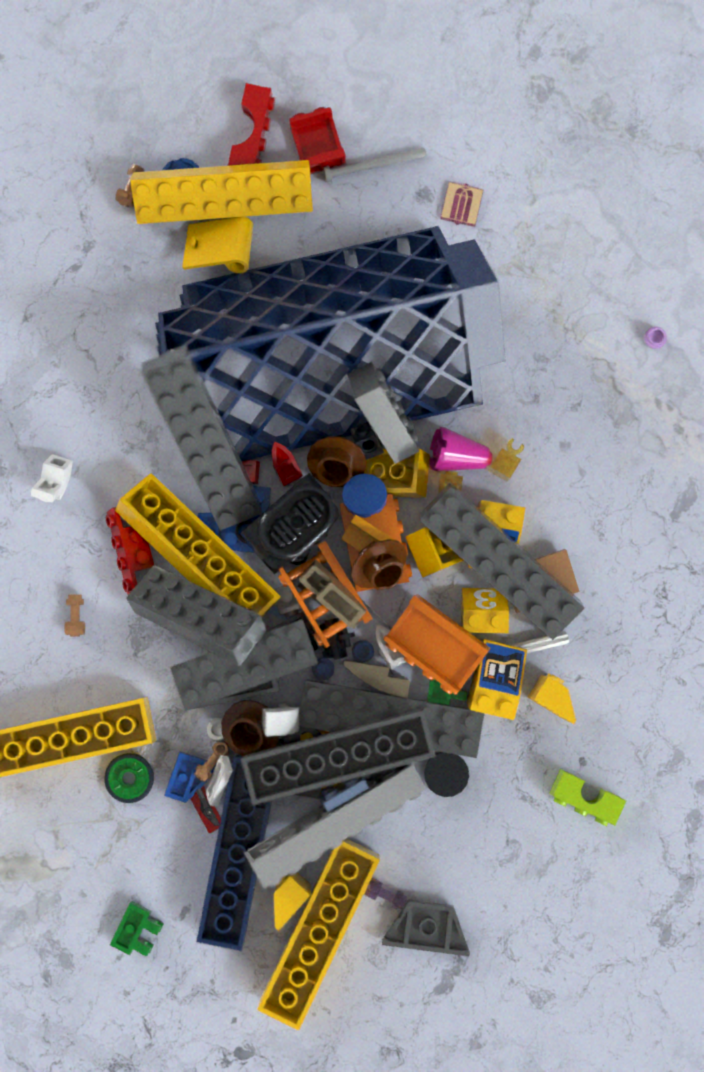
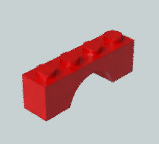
[228,83,276,166]

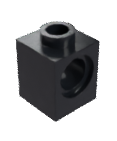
[351,421,384,460]

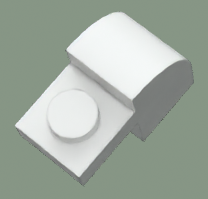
[31,454,73,503]
[262,703,299,736]

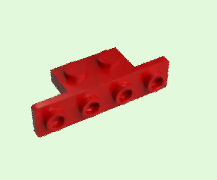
[106,507,154,595]

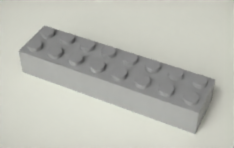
[244,763,426,888]

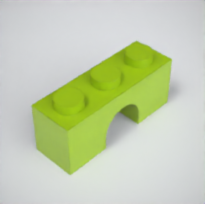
[549,769,626,827]

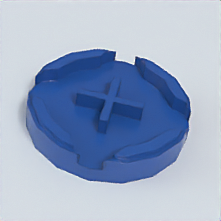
[342,474,387,518]

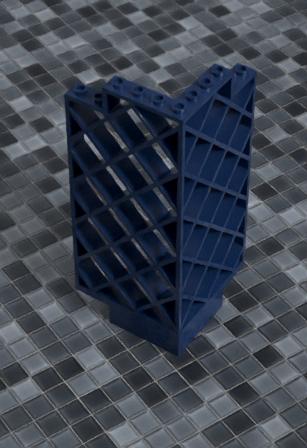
[155,226,506,461]

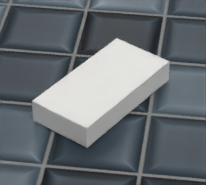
[206,755,233,806]

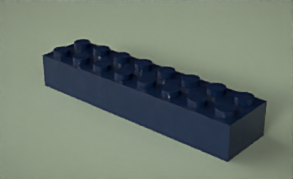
[196,755,272,951]

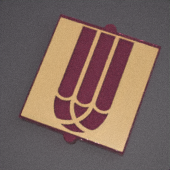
[440,182,484,227]

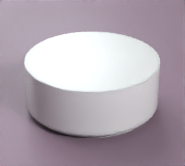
[207,717,224,741]

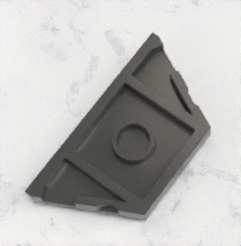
[382,900,470,957]

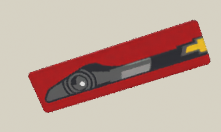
[190,785,221,833]

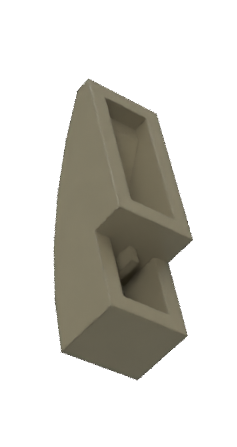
[299,559,366,628]
[344,660,410,698]

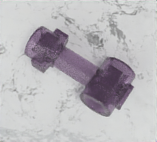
[364,878,407,910]

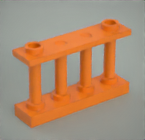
[278,541,373,648]

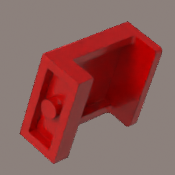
[289,107,346,174]

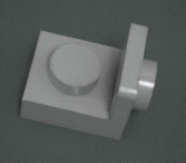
[274,586,301,618]

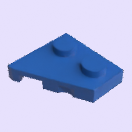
[164,751,217,803]

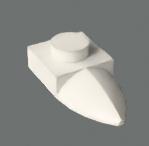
[376,625,406,670]

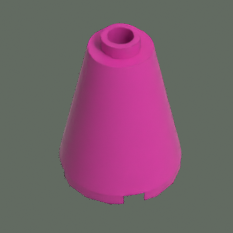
[429,426,493,471]

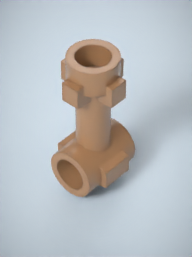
[115,164,144,207]
[64,594,85,637]
[194,742,229,782]

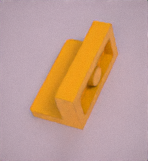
[342,515,394,559]

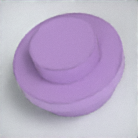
[644,327,667,349]

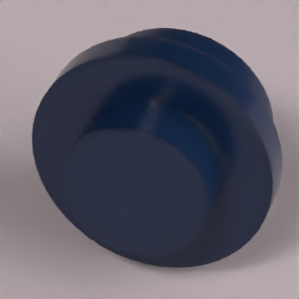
[352,640,374,663]
[312,658,335,680]

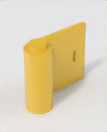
[182,216,253,273]

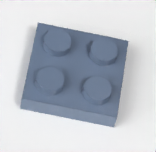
[318,777,369,812]

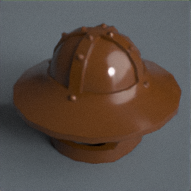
[307,436,366,487]
[351,539,407,591]
[221,700,280,756]

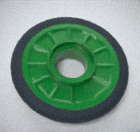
[104,753,154,803]

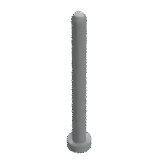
[323,148,426,182]

